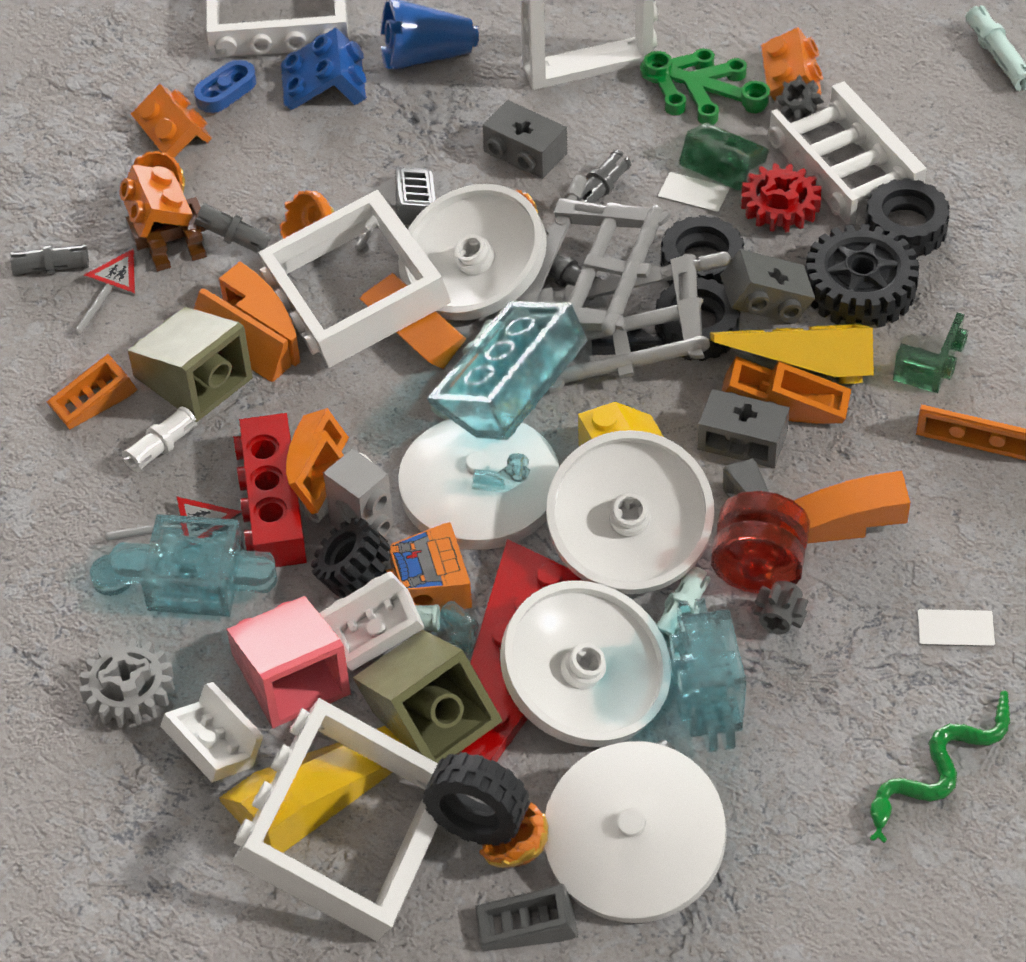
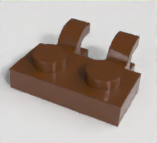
[125,197,207,272]

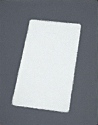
[658,172,730,212]
[918,609,995,646]

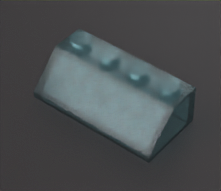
[427,301,588,440]

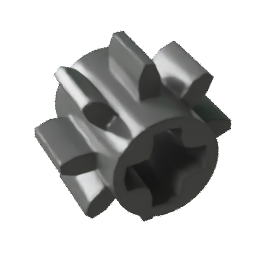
[776,75,824,120]
[754,581,809,634]

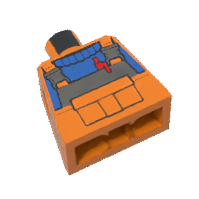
[375,522,472,612]

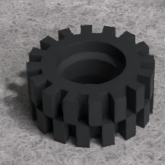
[311,518,391,598]

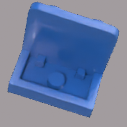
[281,27,367,110]

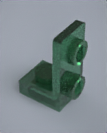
[893,312,969,393]

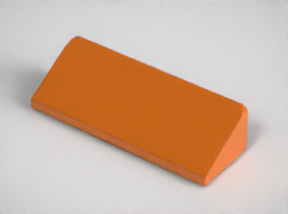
[359,273,466,369]
[194,288,291,382]
[916,404,1026,461]

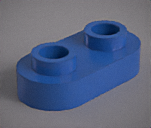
[194,60,256,113]

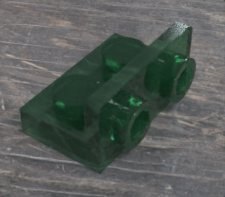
[679,123,769,191]

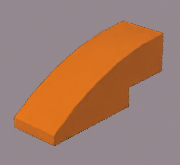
[219,261,301,366]
[721,356,852,424]
[286,408,349,514]
[777,471,911,546]

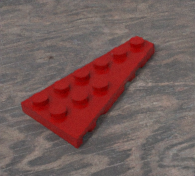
[456,539,584,762]

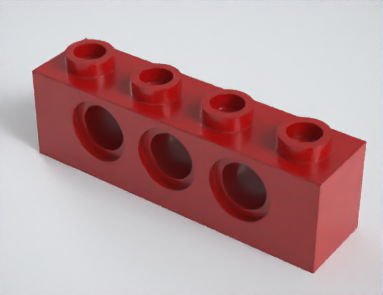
[233,413,307,570]

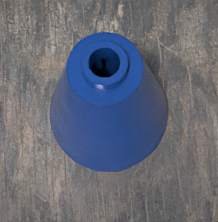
[381,0,479,70]

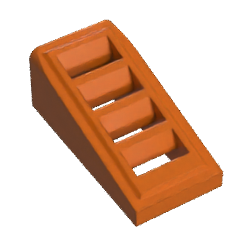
[47,354,137,430]

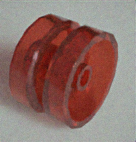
[711,491,810,594]

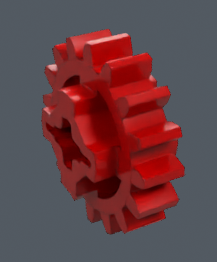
[741,163,822,232]

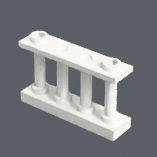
[768,81,927,225]

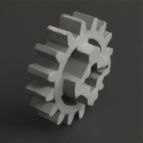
[79,638,175,727]

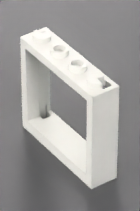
[207,0,348,59]
[520,0,658,90]
[258,190,451,368]
[232,698,438,941]

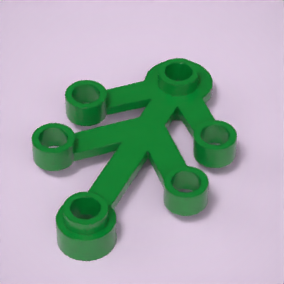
[640,48,770,126]

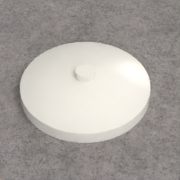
[398,184,547,321]
[398,414,559,550]
[546,430,714,594]
[500,581,671,747]
[545,741,726,923]

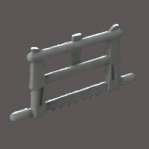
[500,175,671,353]
[498,252,731,393]

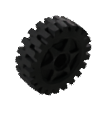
[805,224,919,328]

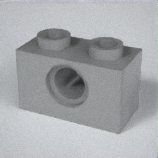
[323,448,394,537]

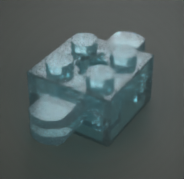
[110,514,277,617]
[669,598,746,752]

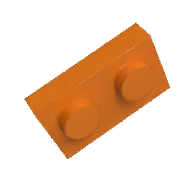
[761,27,823,101]
[131,84,212,158]
[120,164,193,238]

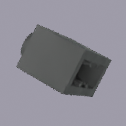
[482,100,567,179]
[720,249,815,324]
[697,389,790,468]

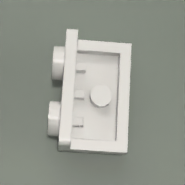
[319,572,425,671]
[160,682,263,782]

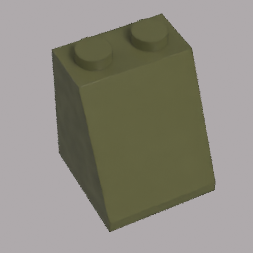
[127,307,253,422]
[352,630,503,763]

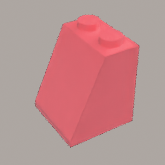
[227,596,351,729]

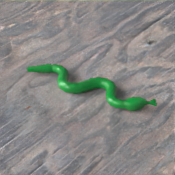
[870,690,1011,843]

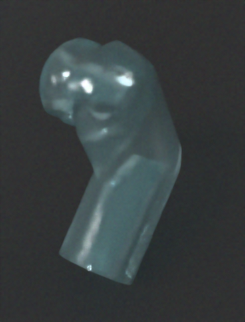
[472,453,530,493]
[440,601,479,656]

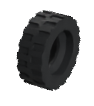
[865,178,950,258]
[660,215,744,285]
[655,278,740,361]
[422,753,530,846]

